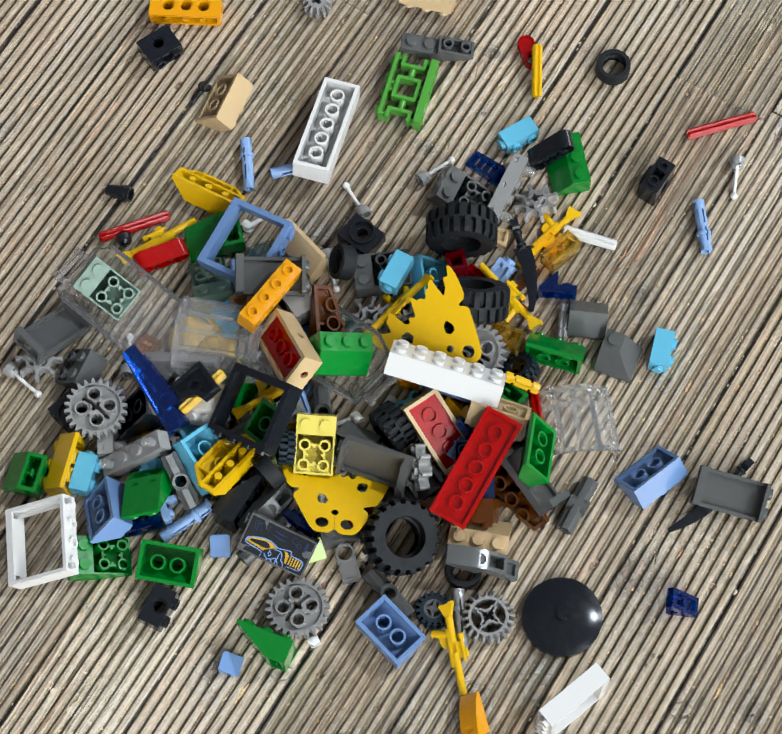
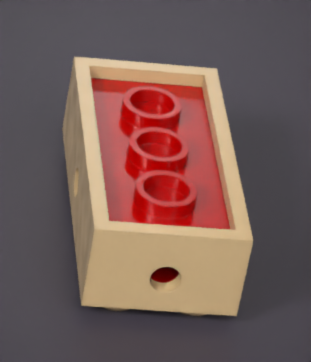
[255,308,323,389]
[400,388,469,475]

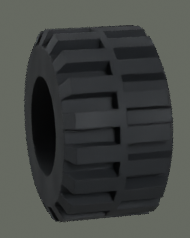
[368,400,417,452]

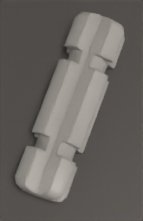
[556,303,570,340]

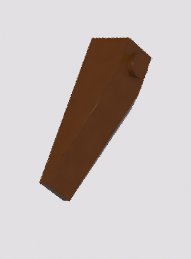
[308,285,346,341]
[495,464,549,531]
[417,498,502,527]

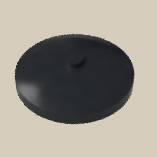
[522,577,602,658]

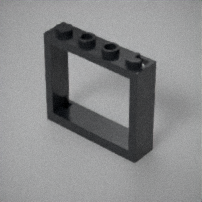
[207,362,303,456]

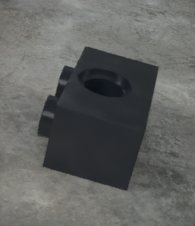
[137,582,180,632]

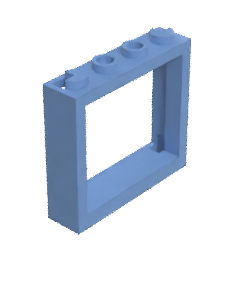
[196,197,296,283]

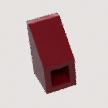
[445,249,469,276]

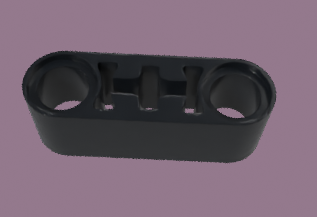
[527,129,575,171]

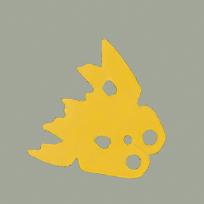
[372,265,482,364]
[282,465,389,535]

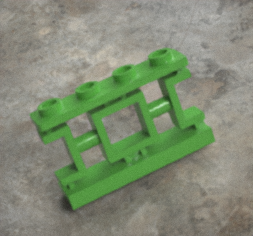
[375,51,439,131]

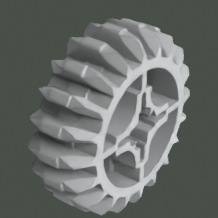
[461,591,515,646]

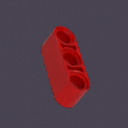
[132,238,190,274]

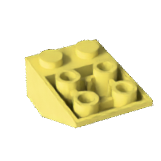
[293,412,337,476]

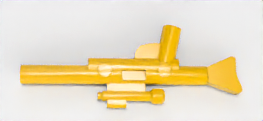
[515,206,582,269]
[116,217,197,266]
[478,262,543,331]
[363,273,435,334]
[231,375,314,420]
[431,600,469,696]

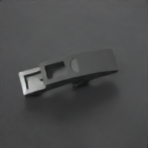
[400,32,475,61]
[237,472,294,531]
[443,544,519,582]

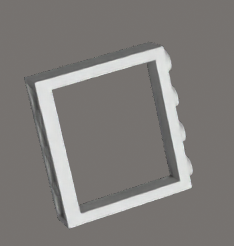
[5,493,79,590]
[535,663,610,734]

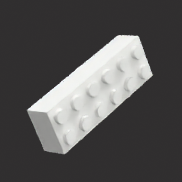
[293,77,360,184]
[384,339,506,408]

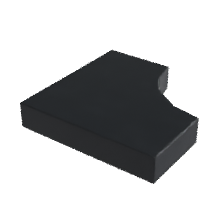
[170,361,222,402]

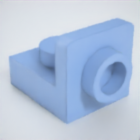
[490,256,518,282]
[160,494,178,527]

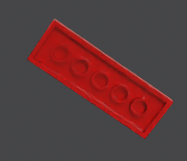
[429,406,523,530]

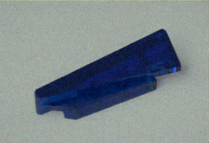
[122,344,191,435]

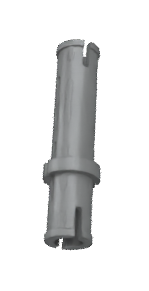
[452,588,469,649]

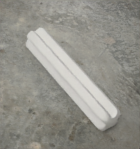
[562,225,617,250]

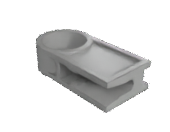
[335,543,362,585]

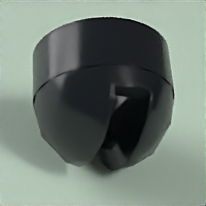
[116,232,132,247]

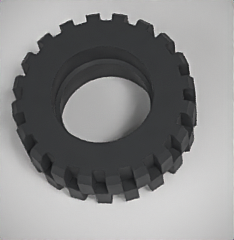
[425,201,498,258]
[437,276,511,325]
[360,499,440,576]

